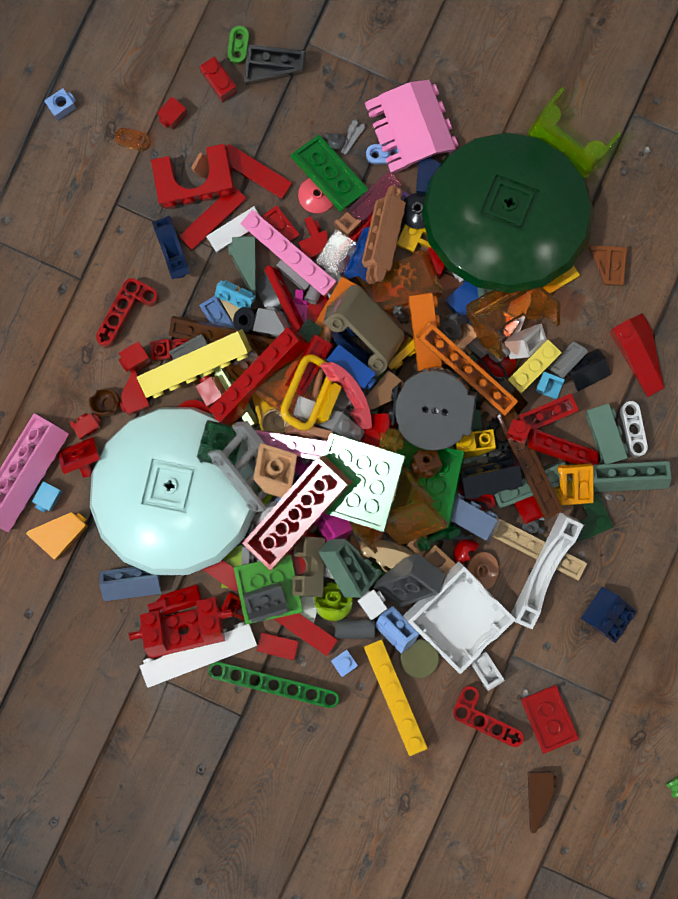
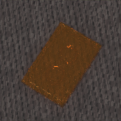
[385,498,448,545]

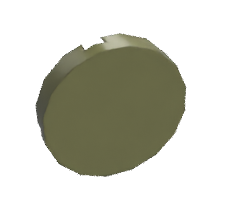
[400,639,439,678]

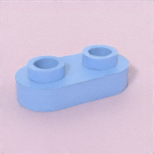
[366,144,399,165]

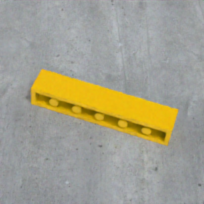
[364,639,427,756]

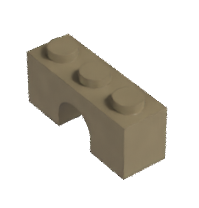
[292,537,325,597]

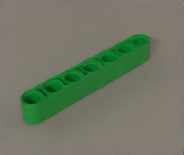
[208,662,339,708]

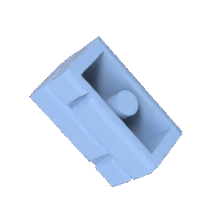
[375,606,419,653]

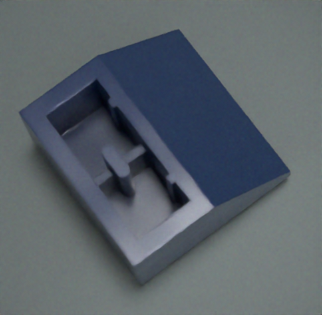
[581,587,637,643]

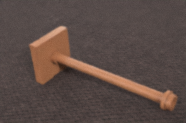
[285,322,332,441]

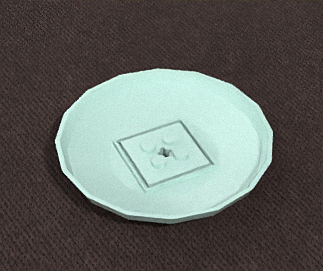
[90,407,259,575]

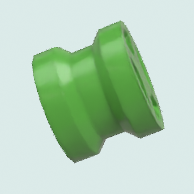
[665,776,678,798]

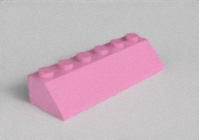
[0,413,69,533]

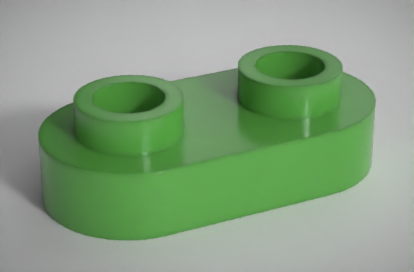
[228,26,249,65]

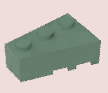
[318,539,382,598]

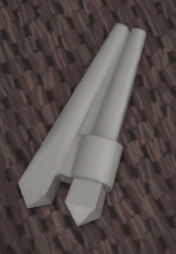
[341,119,365,155]

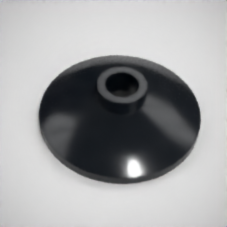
[402,192,426,229]

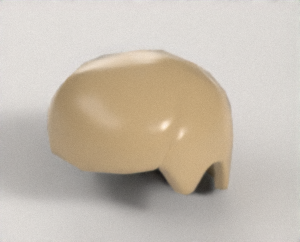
[261,408,290,434]

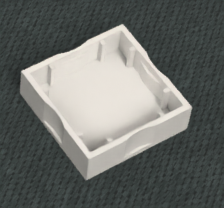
[403,561,516,674]

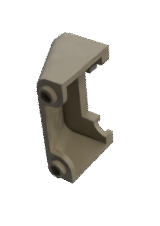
[323,285,404,377]

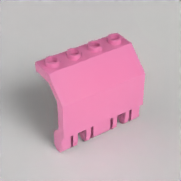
[365,80,459,174]

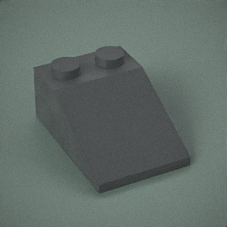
[373,553,445,607]

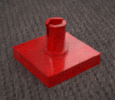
[58,437,100,478]

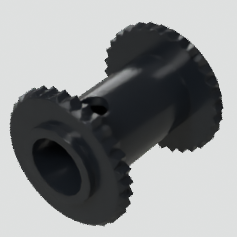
[233,307,262,334]

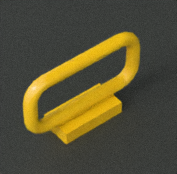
[280,354,342,431]

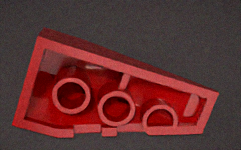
[609,313,664,398]

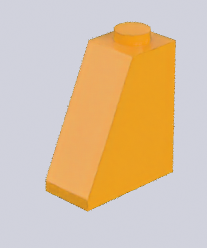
[26,512,88,560]

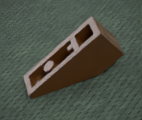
[527,771,557,833]

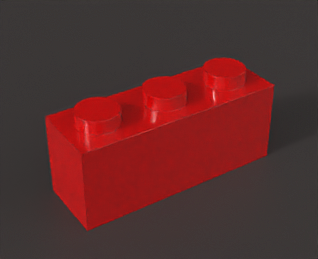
[518,393,579,430]

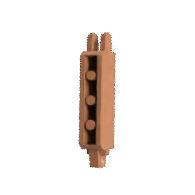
[362,185,406,284]

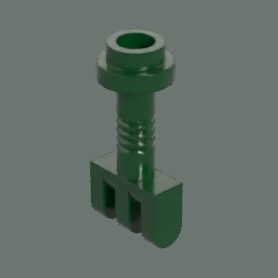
[417,524,461,551]

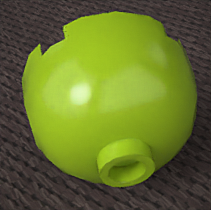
[314,583,353,621]

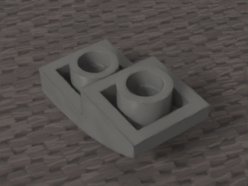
[256,274,283,311]

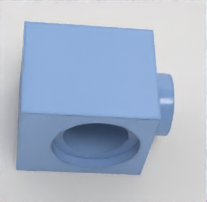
[44,88,76,121]

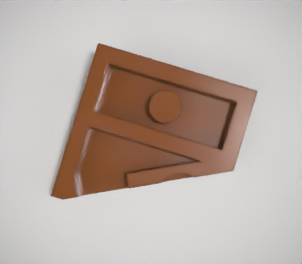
[590,245,627,286]

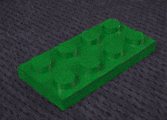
[290,134,369,212]

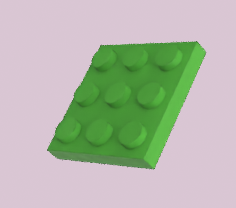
[233,555,303,625]

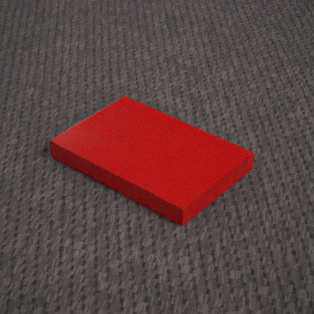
[520,685,579,754]

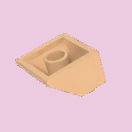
[253,443,297,498]

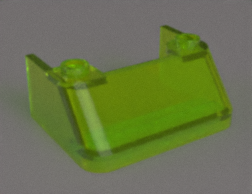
[527,87,621,179]

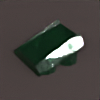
[197,420,241,466]

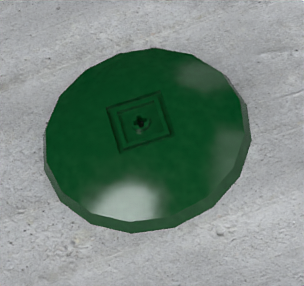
[422,132,594,293]

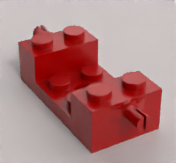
[129,597,233,659]

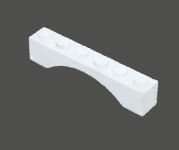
[511,513,583,629]

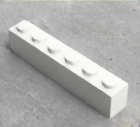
[140,622,258,688]

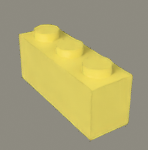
[507,340,562,394]

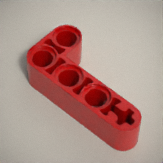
[96,278,159,348]
[452,686,524,747]

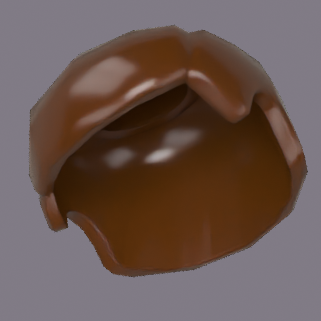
[89,388,120,417]

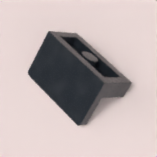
[568,348,611,391]

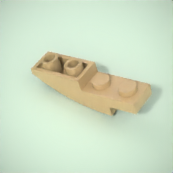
[358,539,416,569]

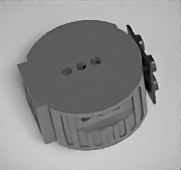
[389,367,478,450]

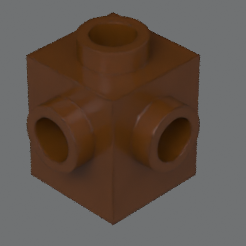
[410,449,442,479]

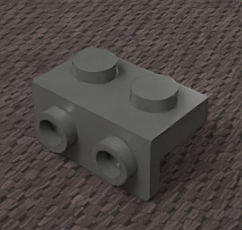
[437,313,468,340]
[243,582,289,623]

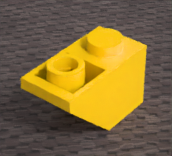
[455,429,496,458]

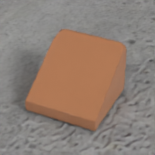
[191,152,209,179]

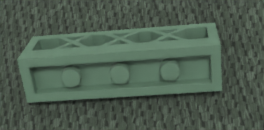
[494,461,571,508]

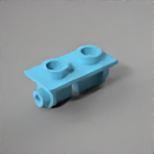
[214,280,256,308]

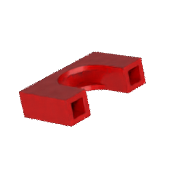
[151,144,236,209]

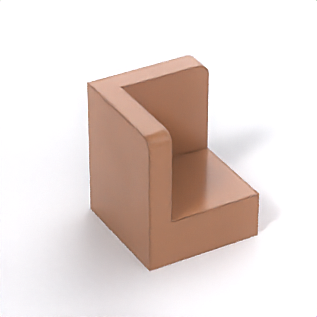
[334,212,361,239]

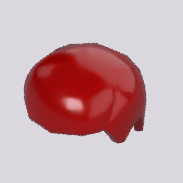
[453,539,479,566]

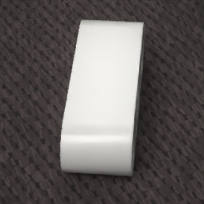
[620,401,648,458]

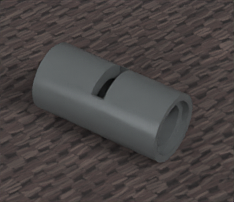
[335,619,375,640]

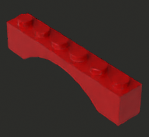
[209,327,308,426]

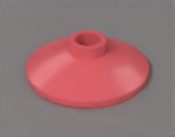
[298,178,333,214]

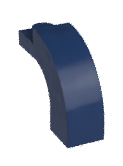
[152,216,190,279]

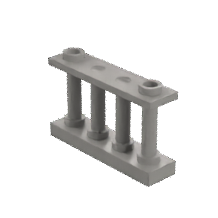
[208,421,268,512]

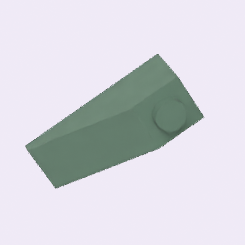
[228,237,256,296]

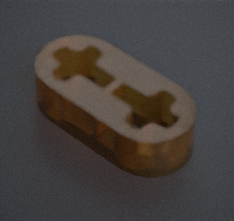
[115,128,150,151]

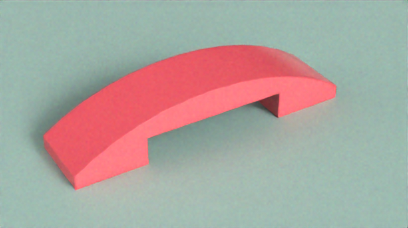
[320,362,372,429]

